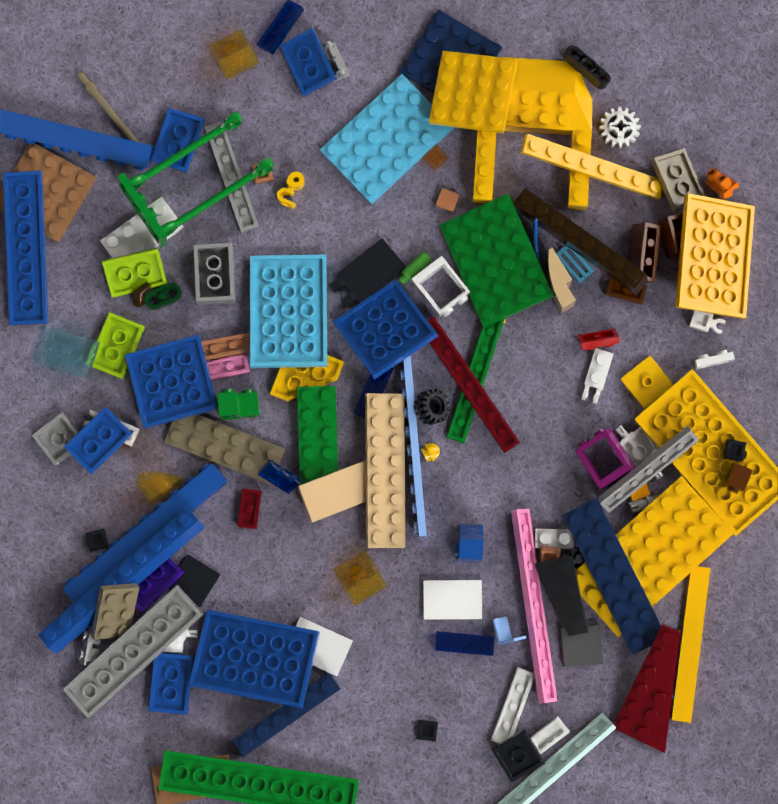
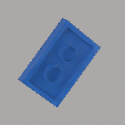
[280,28,337,96]
[151,108,205,173]
[64,407,133,475]
[148,653,194,715]

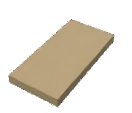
[297,460,366,523]

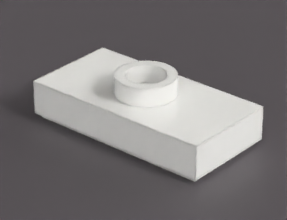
[530,716,570,754]

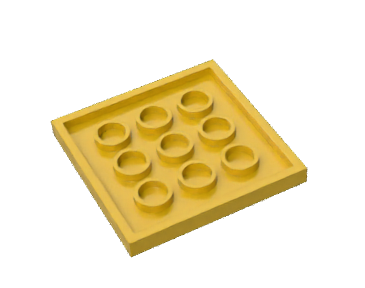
[429,51,517,133]

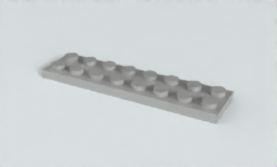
[63,585,204,719]

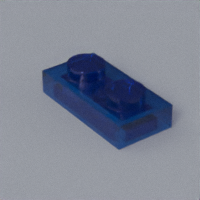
[258,459,301,494]

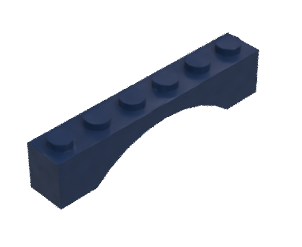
[233,673,341,757]

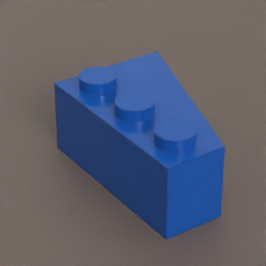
[454,524,484,563]

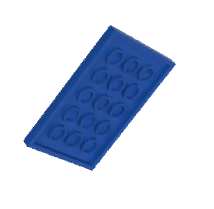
[188,610,320,709]

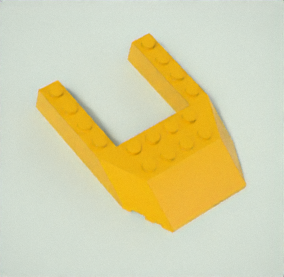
[473,57,592,210]

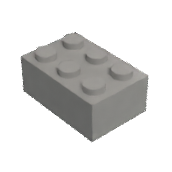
[194,243,236,305]

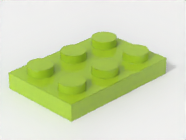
[102,247,167,298]
[87,312,145,380]

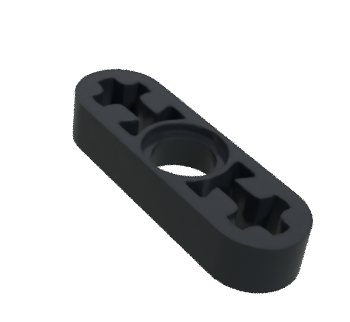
[563,45,611,89]

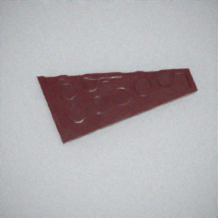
[613,623,680,753]

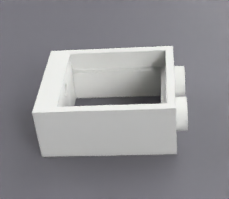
[411,256,470,317]

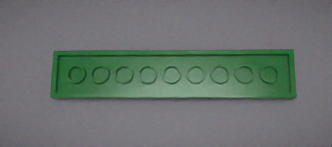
[158,750,359,804]

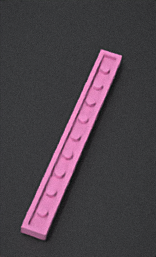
[511,509,557,704]

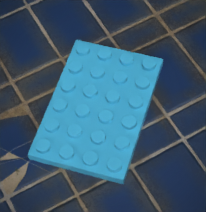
[320,74,454,205]
[250,255,327,368]

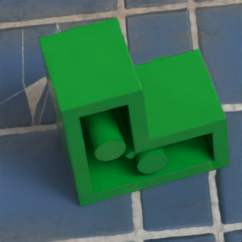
[217,389,260,421]

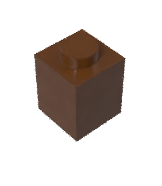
[723,463,753,494]

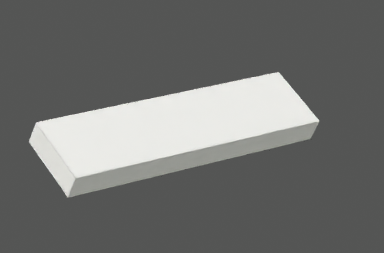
[491,667,535,743]

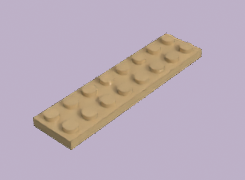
[365,393,405,548]

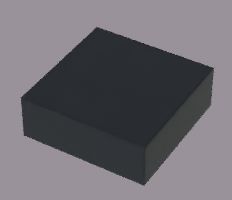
[723,439,746,462]
[85,528,109,552]
[417,720,438,742]

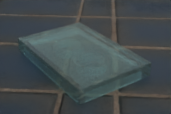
[35,326,100,379]

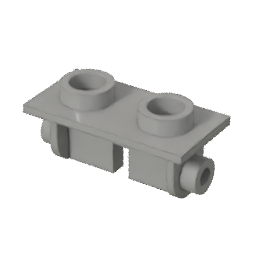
[323,41,350,82]
[77,626,101,665]

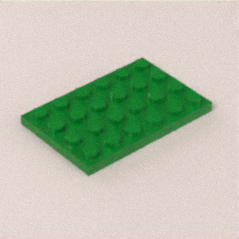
[440,193,554,328]

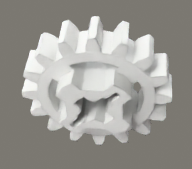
[599,107,641,149]

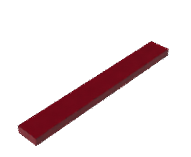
[427,316,520,454]

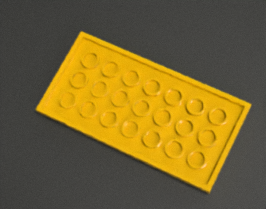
[634,369,778,536]
[576,476,734,637]

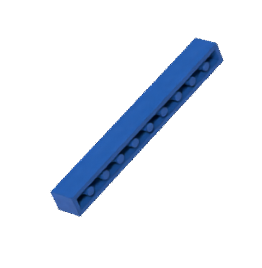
[0,109,154,171]
[63,463,228,603]
[37,507,205,654]

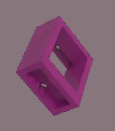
[575,428,636,489]

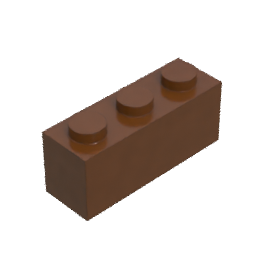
[628,222,661,283]

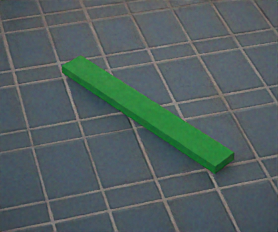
[446,319,505,443]

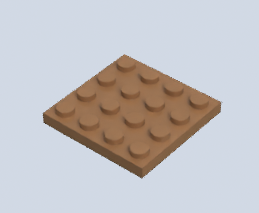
[0,143,97,243]

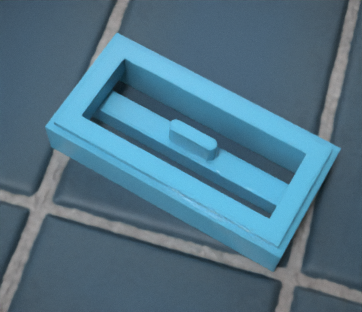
[556,246,594,284]

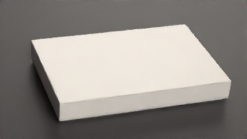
[423,580,482,620]
[296,617,353,676]

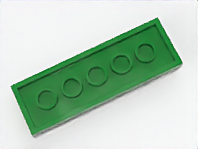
[297,386,338,502]

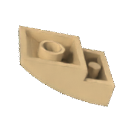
[546,248,576,314]

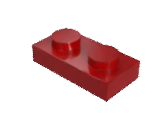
[578,328,620,350]

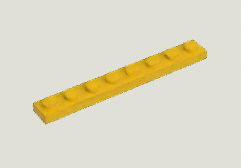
[521,134,663,200]

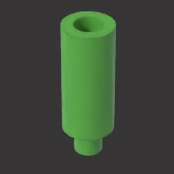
[398,251,432,285]

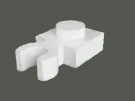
[689,311,726,334]

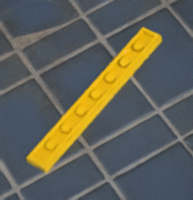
[671,566,710,723]

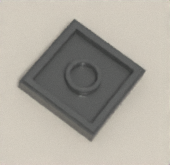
[561,625,603,667]

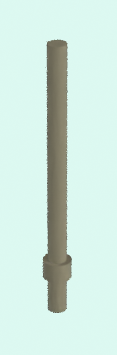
[77,72,139,142]

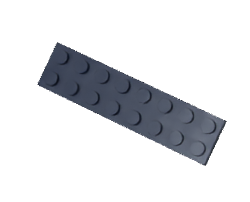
[562,498,661,655]

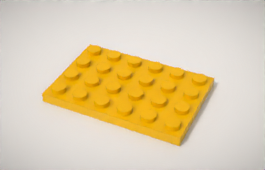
[675,193,755,319]

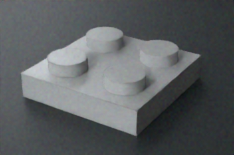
[32,412,78,466]

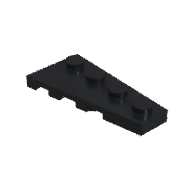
[534,556,589,636]

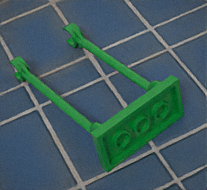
[117,111,274,248]

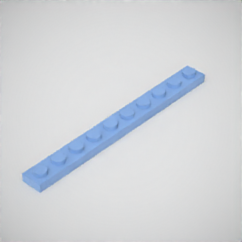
[400,355,427,537]

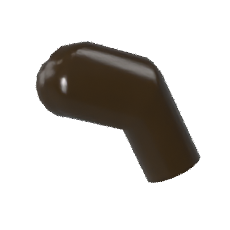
[132,281,152,307]

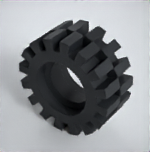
[414,389,451,425]

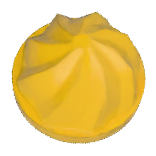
[420,443,440,462]

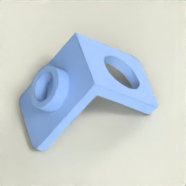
[492,616,526,645]

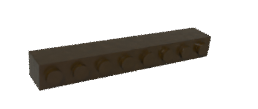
[513,188,648,295]

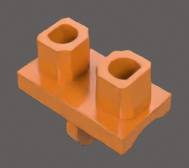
[705,168,740,199]

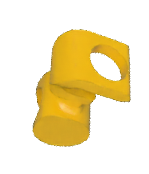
[277,171,305,209]

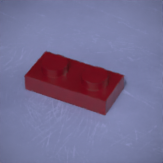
[237,488,262,530]

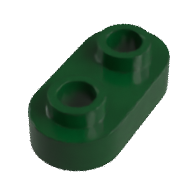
[144,283,182,310]

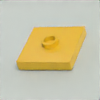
[620,356,674,409]

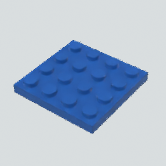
[333,279,438,380]
[125,334,219,429]

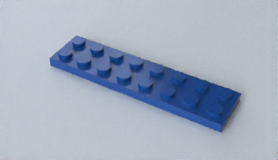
[3,171,49,325]

